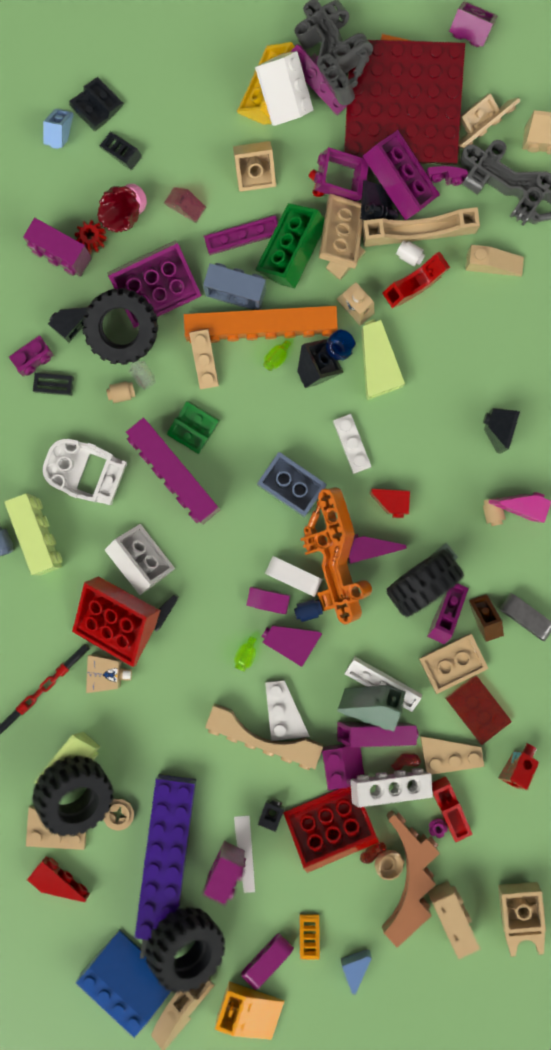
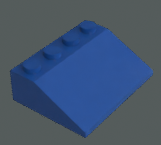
[76,930,171,1038]

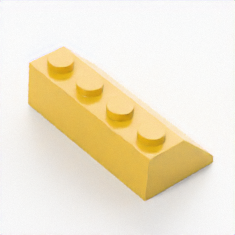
[237,42,295,124]

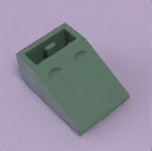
[337,685,406,732]

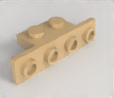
[458,93,520,149]

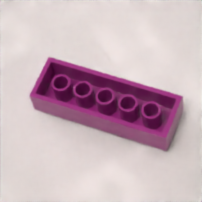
[126,417,220,524]

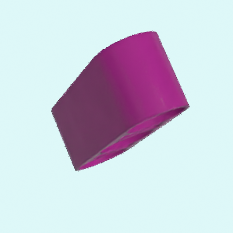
[240,933,294,990]

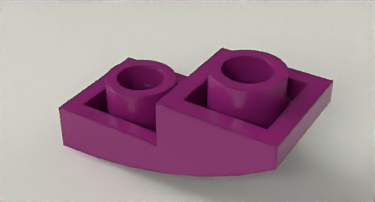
[426,166,468,186]
[246,586,290,614]

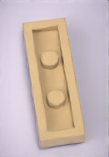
[189,328,219,389]

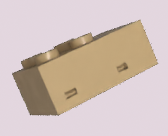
[428,881,480,960]

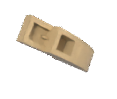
[151,978,215,1050]

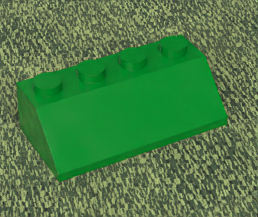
[255,203,325,289]

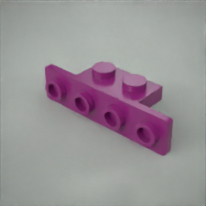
[290,44,347,115]

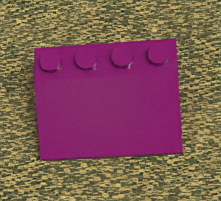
[107,240,202,328]

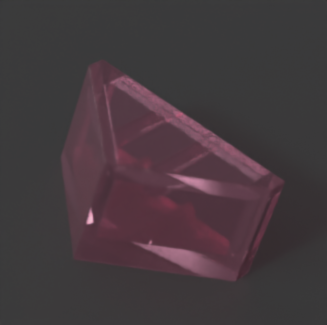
[164,187,206,223]

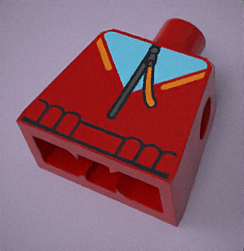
[498,743,539,790]

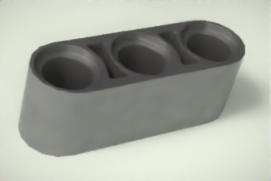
[499,593,551,642]

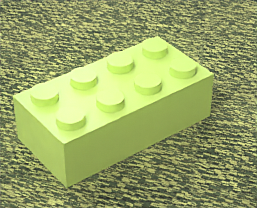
[5,493,63,575]

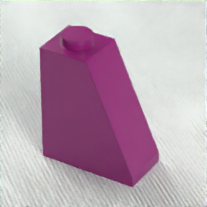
[261,625,322,667]

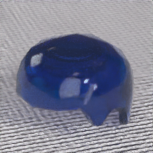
[326,329,356,361]

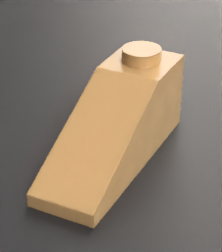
[465,245,524,276]

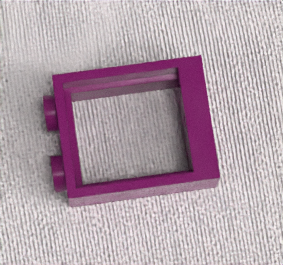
[314,147,369,202]

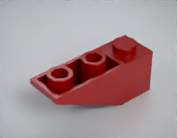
[26,856,90,903]

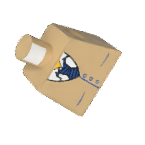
[337,282,374,326]
[86,654,132,693]

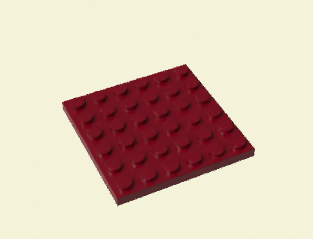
[344,40,465,165]

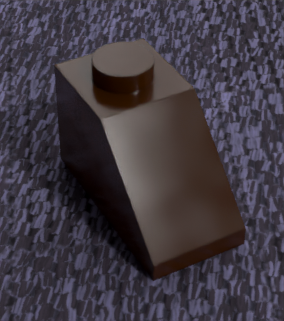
[469,594,504,642]

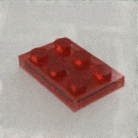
[445,675,512,745]

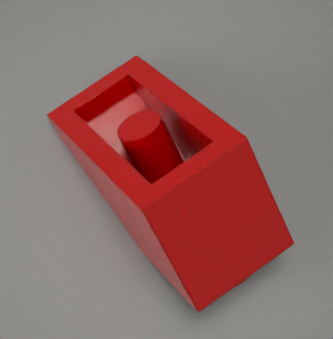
[370,489,410,518]

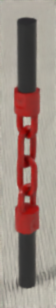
[0,644,90,734]

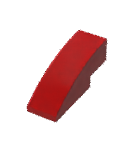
[432,776,473,843]

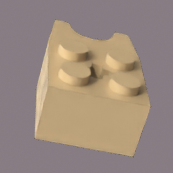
[498,882,546,957]

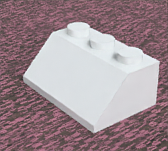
[255,51,313,126]
[105,524,175,595]

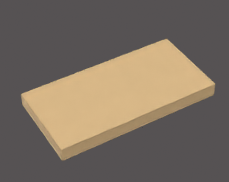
[319,194,363,269]

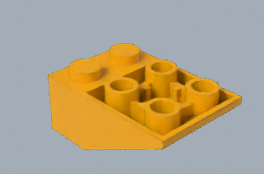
[215,981,284,1040]

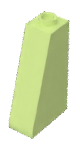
[361,319,405,400]

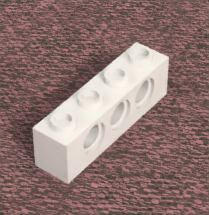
[350,768,433,807]

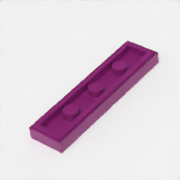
[204,215,278,256]

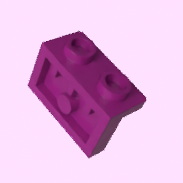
[9,335,54,377]

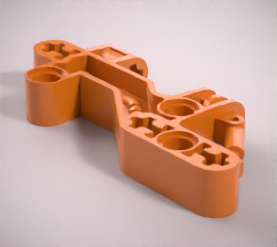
[300,487,372,624]

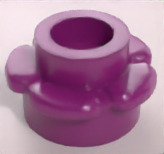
[429,818,448,838]

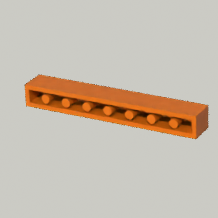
[184,306,338,343]

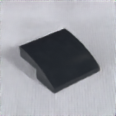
[69,77,123,131]

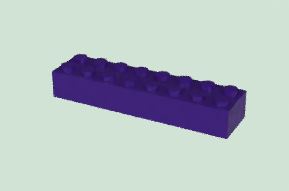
[134,774,197,940]

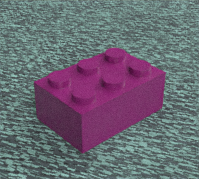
[23,217,92,277]
[203,841,246,905]

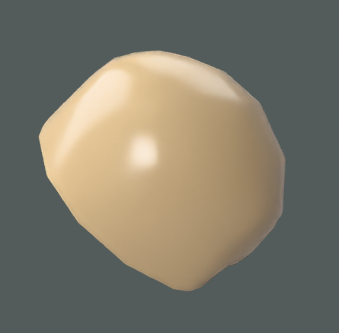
[375,849,404,880]

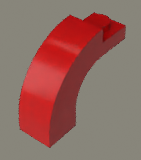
[382,252,451,308]

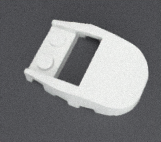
[43,439,127,505]

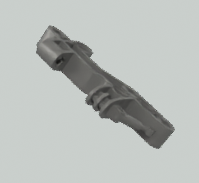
[294,0,373,105]
[460,140,551,226]

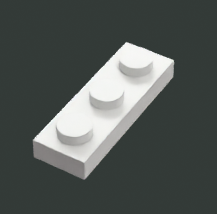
[333,414,371,474]

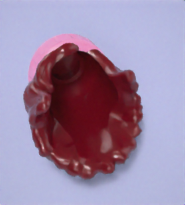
[97,184,147,233]

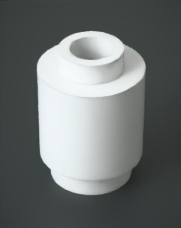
[396,240,425,267]

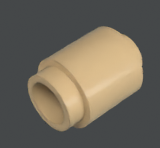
[106,381,135,403]
[483,497,506,526]

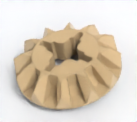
[104,799,134,831]

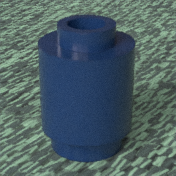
[294,599,323,622]

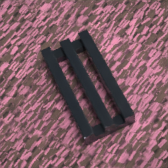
[33,373,74,396]

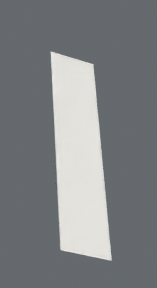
[234,816,255,893]

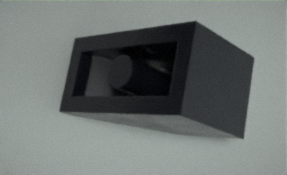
[48,307,87,343]

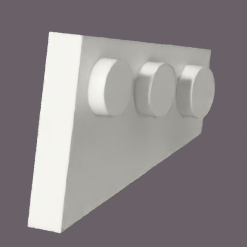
[265,680,310,741]

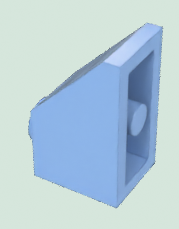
[43,109,73,149]

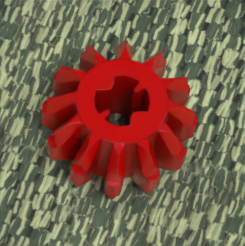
[74,220,107,254]

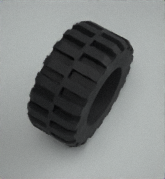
[82,288,158,365]
[386,549,464,617]
[32,756,114,837]
[145,907,225,993]

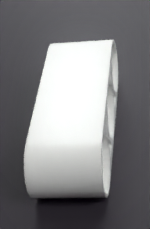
[265,556,323,597]

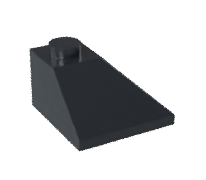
[297,339,344,388]
[483,408,520,454]

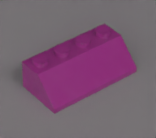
[363,130,440,220]

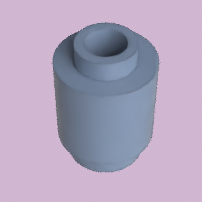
[0,527,14,557]

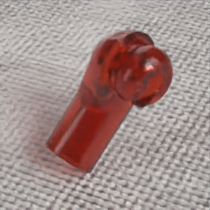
[391,753,421,771]
[360,842,386,864]

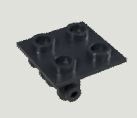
[360,180,399,220]

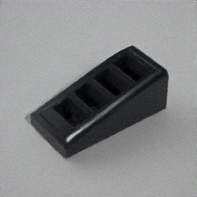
[99,131,142,170]
[154,594,179,632]

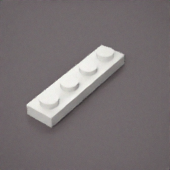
[345,656,422,712]

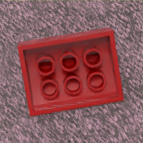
[72,576,160,667]
[283,786,379,873]

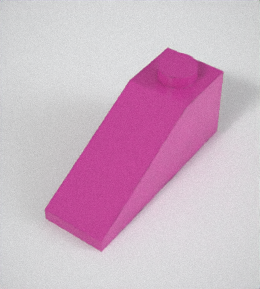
[488,492,551,523]

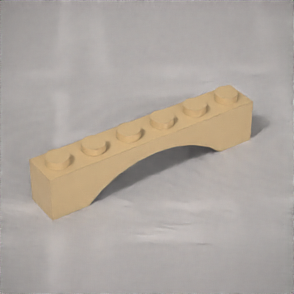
[362,207,480,247]
[205,703,323,770]

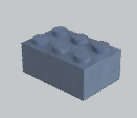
[203,263,266,310]
[257,452,327,518]

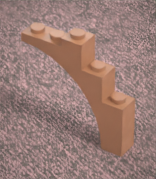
[382,810,440,948]

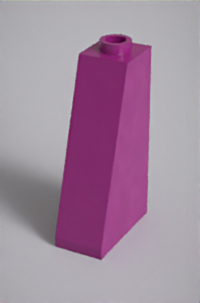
[337,722,419,747]

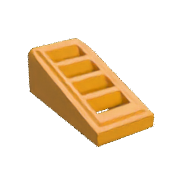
[300,914,320,959]

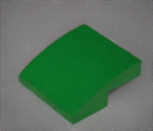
[166,401,220,454]

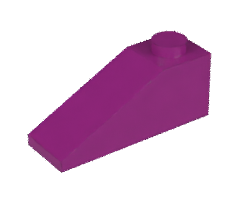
[348,534,407,564]
[427,584,469,645]

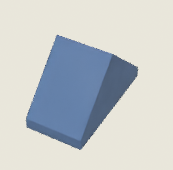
[341,949,372,995]

